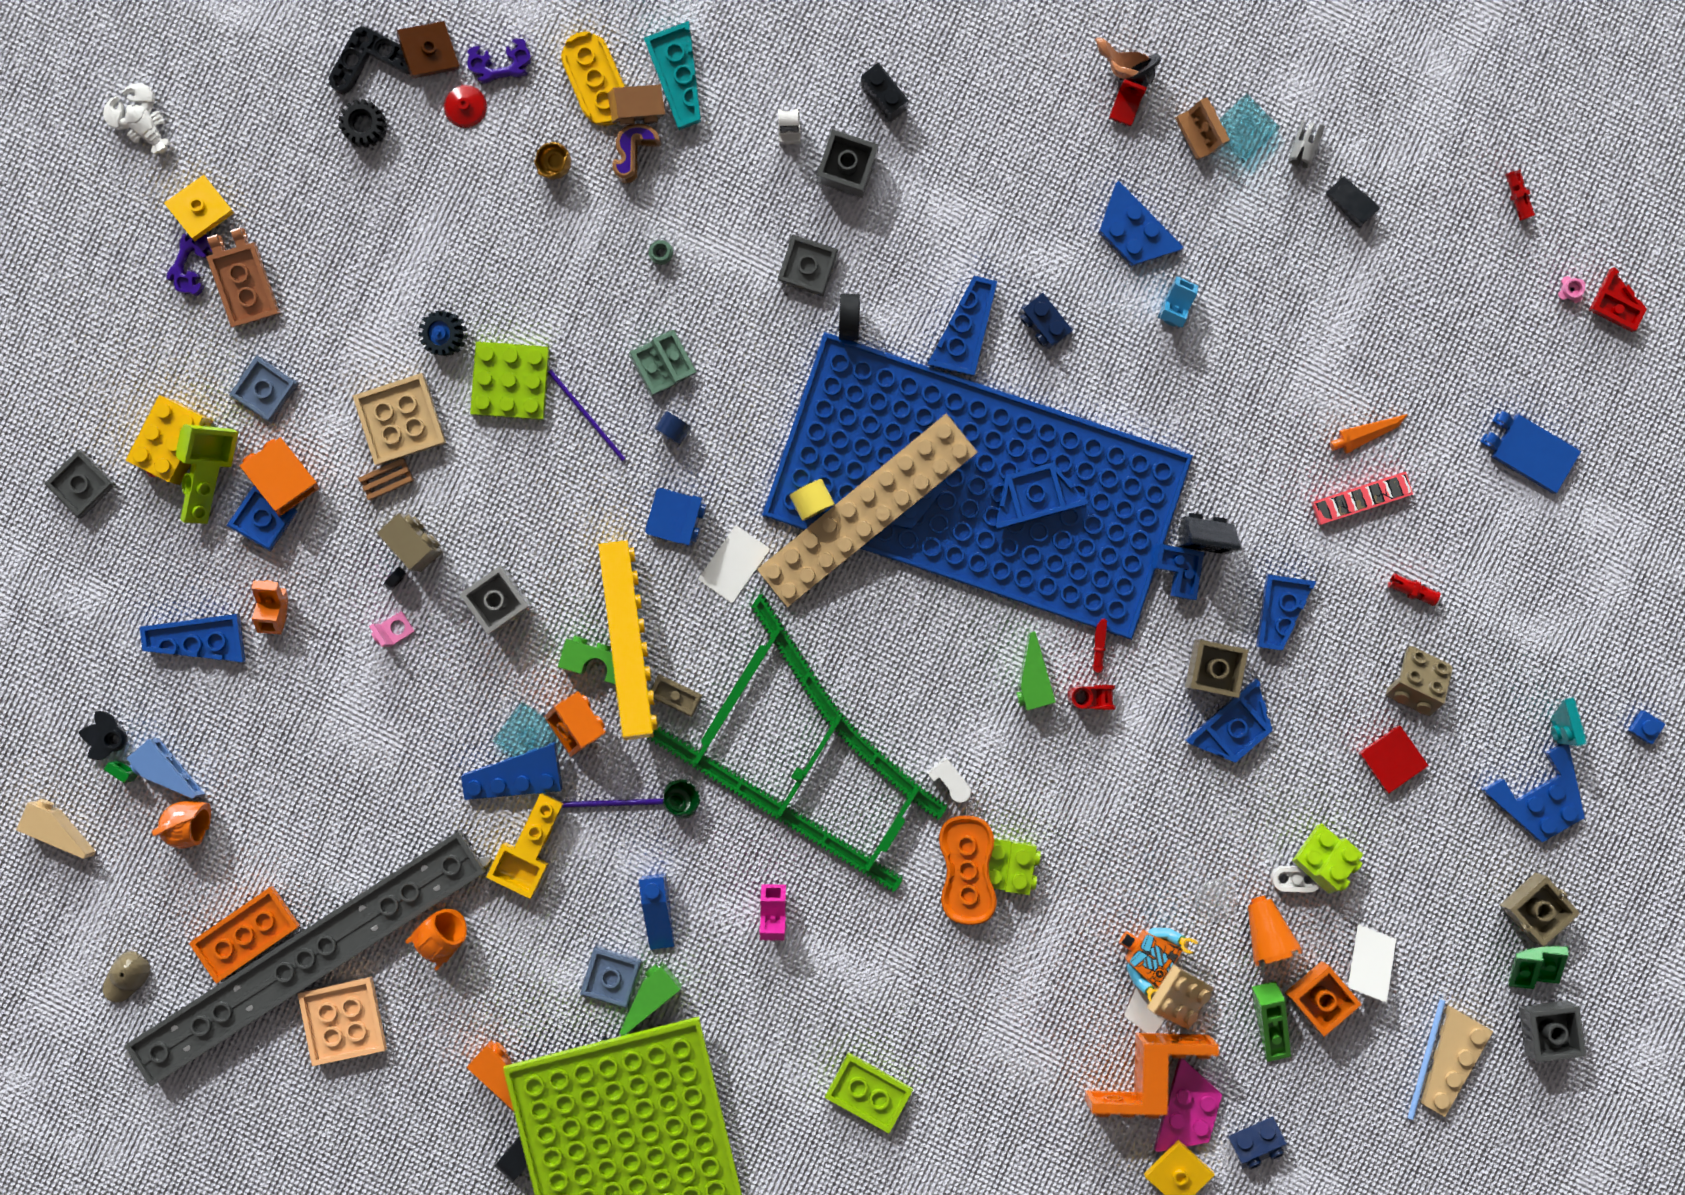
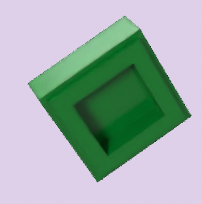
[104,761,138,783]

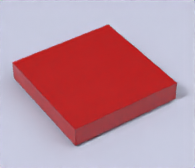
[1358,725,1429,794]

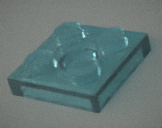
[1219,93,1280,164]

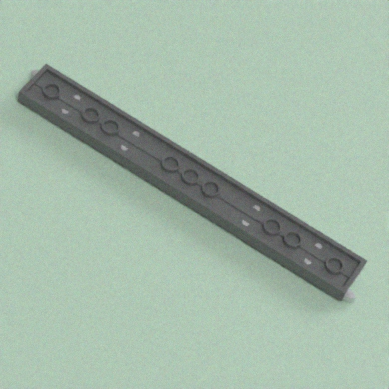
[124,830,492,1087]

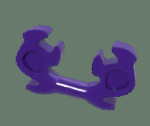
[467,38,532,84]
[166,234,212,296]

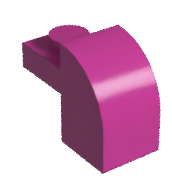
[760,884,786,941]

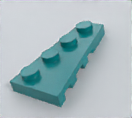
[644,21,701,130]

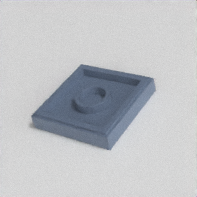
[229,355,299,423]
[580,946,642,1009]

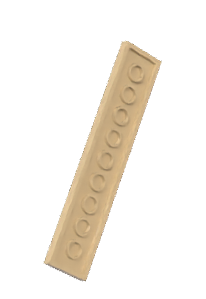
[757,414,978,607]

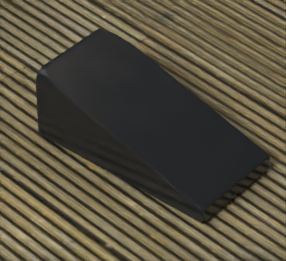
[1325,176,1380,228]

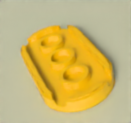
[561,31,625,126]

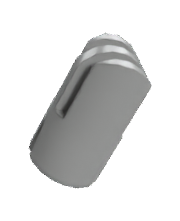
[1288,120,1325,168]

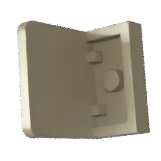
[1385,646,1452,717]

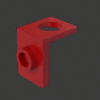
[1109,79,1147,127]

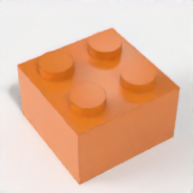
[544,691,606,757]
[1284,961,1362,1037]

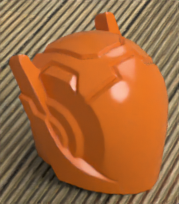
[152,801,211,849]
[405,909,467,970]

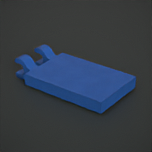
[1480,411,1581,494]

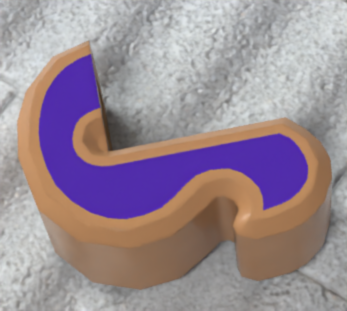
[612,124,662,184]

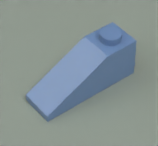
[126,738,205,799]

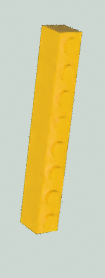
[598,540,658,741]

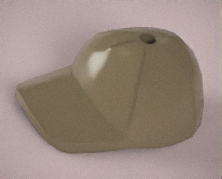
[103,951,150,1002]

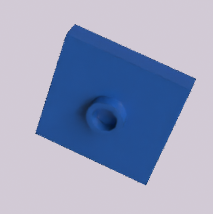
[226,486,298,552]

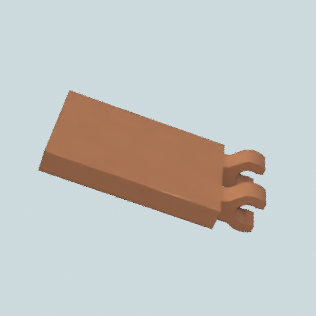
[206,228,280,327]

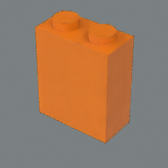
[239,437,320,517]

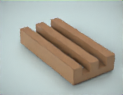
[358,458,414,501]

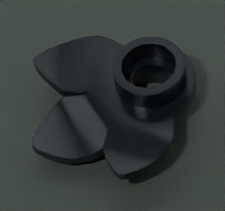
[79,711,128,760]

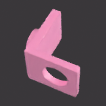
[369,611,415,647]

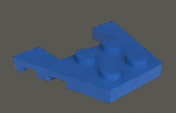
[1482,744,1585,842]

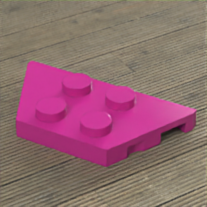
[1154,1058,1222,1152]

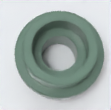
[649,240,673,265]

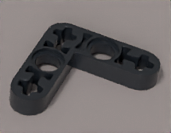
[329,26,410,94]

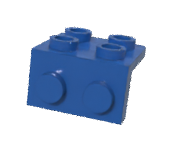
[645,488,707,547]

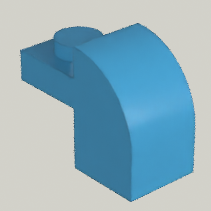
[1158,276,1199,328]

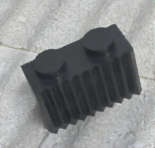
[861,63,909,122]

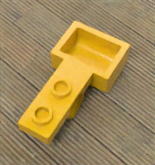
[486,793,564,899]

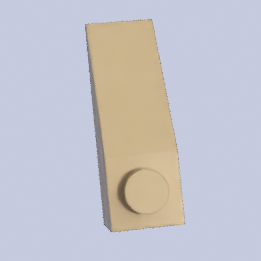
[16,799,96,859]

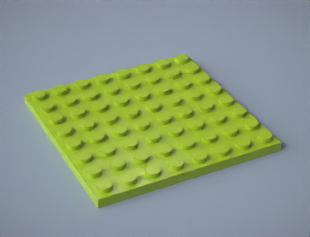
[503,1017,742,1195]

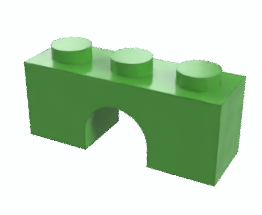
[557,635,616,685]

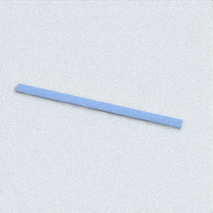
[1407,999,1446,1120]

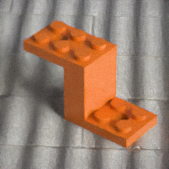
[1085,1033,1219,1119]

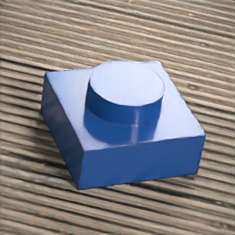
[1628,710,1665,745]

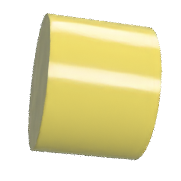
[789,479,835,521]

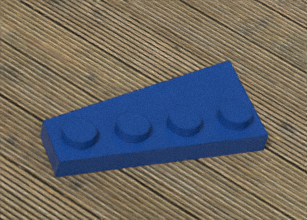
[927,276,997,377]
[139,614,246,662]
[461,742,563,800]

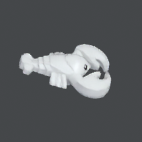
[103,83,171,155]

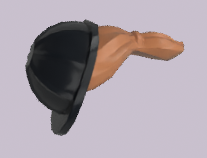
[1095,37,1162,90]

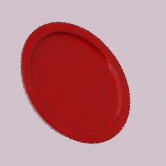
[444,85,487,128]

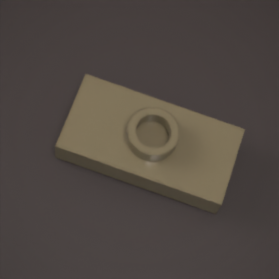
[651,674,703,717]

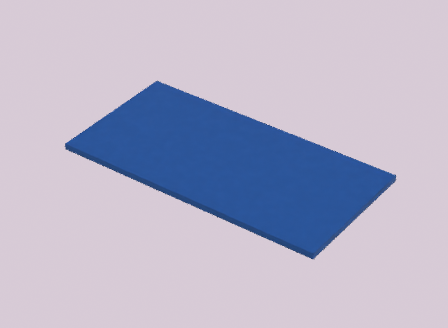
[762,332,1193,640]

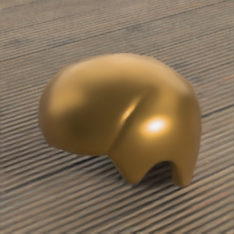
[534,142,571,180]

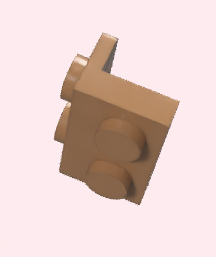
[1175,97,1230,160]

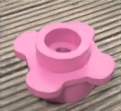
[1558,276,1585,303]

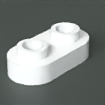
[1271,866,1320,892]

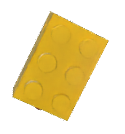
[125,395,213,485]

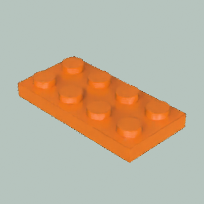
[189,886,300,984]

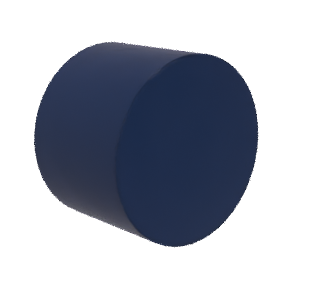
[654,411,691,446]

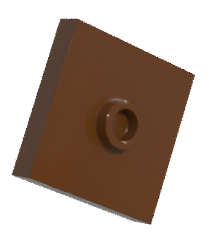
[396,21,460,79]

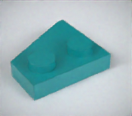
[1551,697,1587,746]

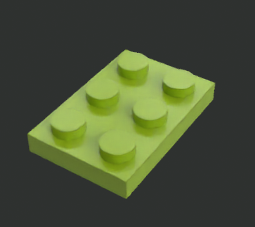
[824,1052,913,1133]

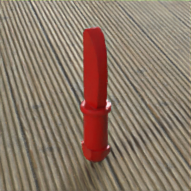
[1092,618,1107,673]

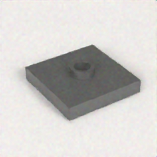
[777,234,838,297]
[44,449,116,519]

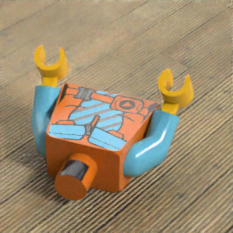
[1119,928,1198,1002]

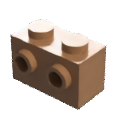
[608,84,665,126]

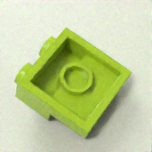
[1292,823,1363,894]
[988,838,1041,895]

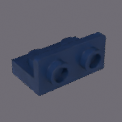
[1019,293,1073,350]

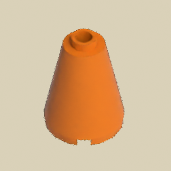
[1248,895,1303,967]

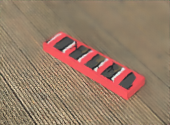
[1311,471,1413,525]

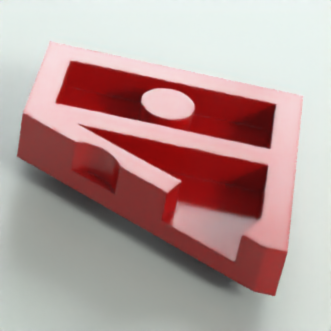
[1589,267,1647,332]

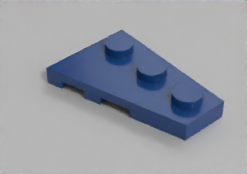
[1256,574,1317,651]

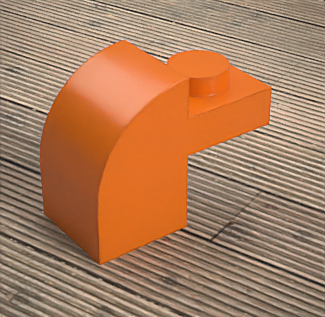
[251,580,288,635]

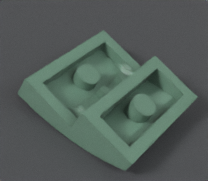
[628,329,696,397]

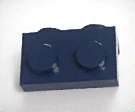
[1228,1116,1287,1170]

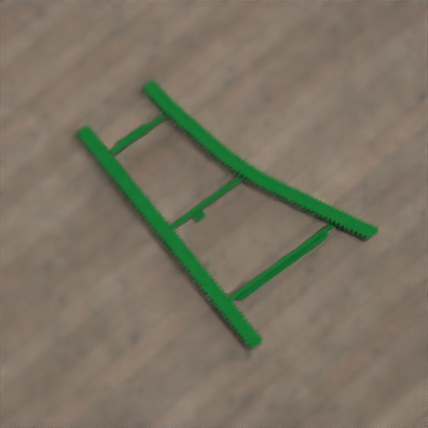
[647,594,947,892]

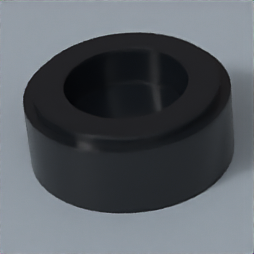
[383,566,406,590]

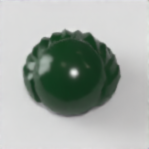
[663,779,700,819]

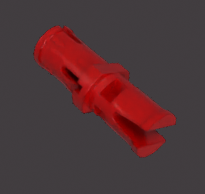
[1505,169,1535,221]
[1388,573,1441,606]

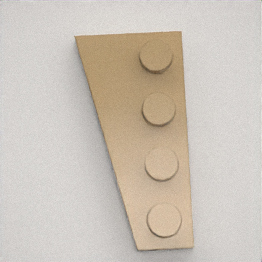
[1421,1005,1493,1117]

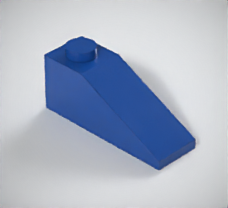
[639,873,675,950]

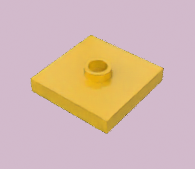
[164,175,234,241]
[1144,1139,1215,1195]

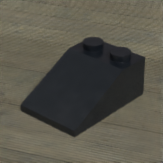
[1176,513,1242,555]

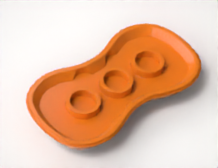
[939,816,997,925]

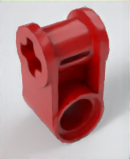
[1067,685,1116,710]

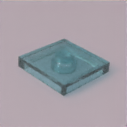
[492,701,557,757]

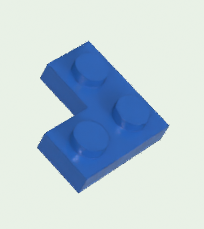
[1152,544,1204,600]

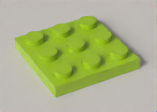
[470,341,550,420]

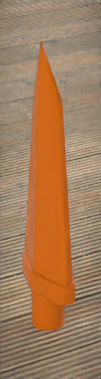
[1329,414,1408,454]

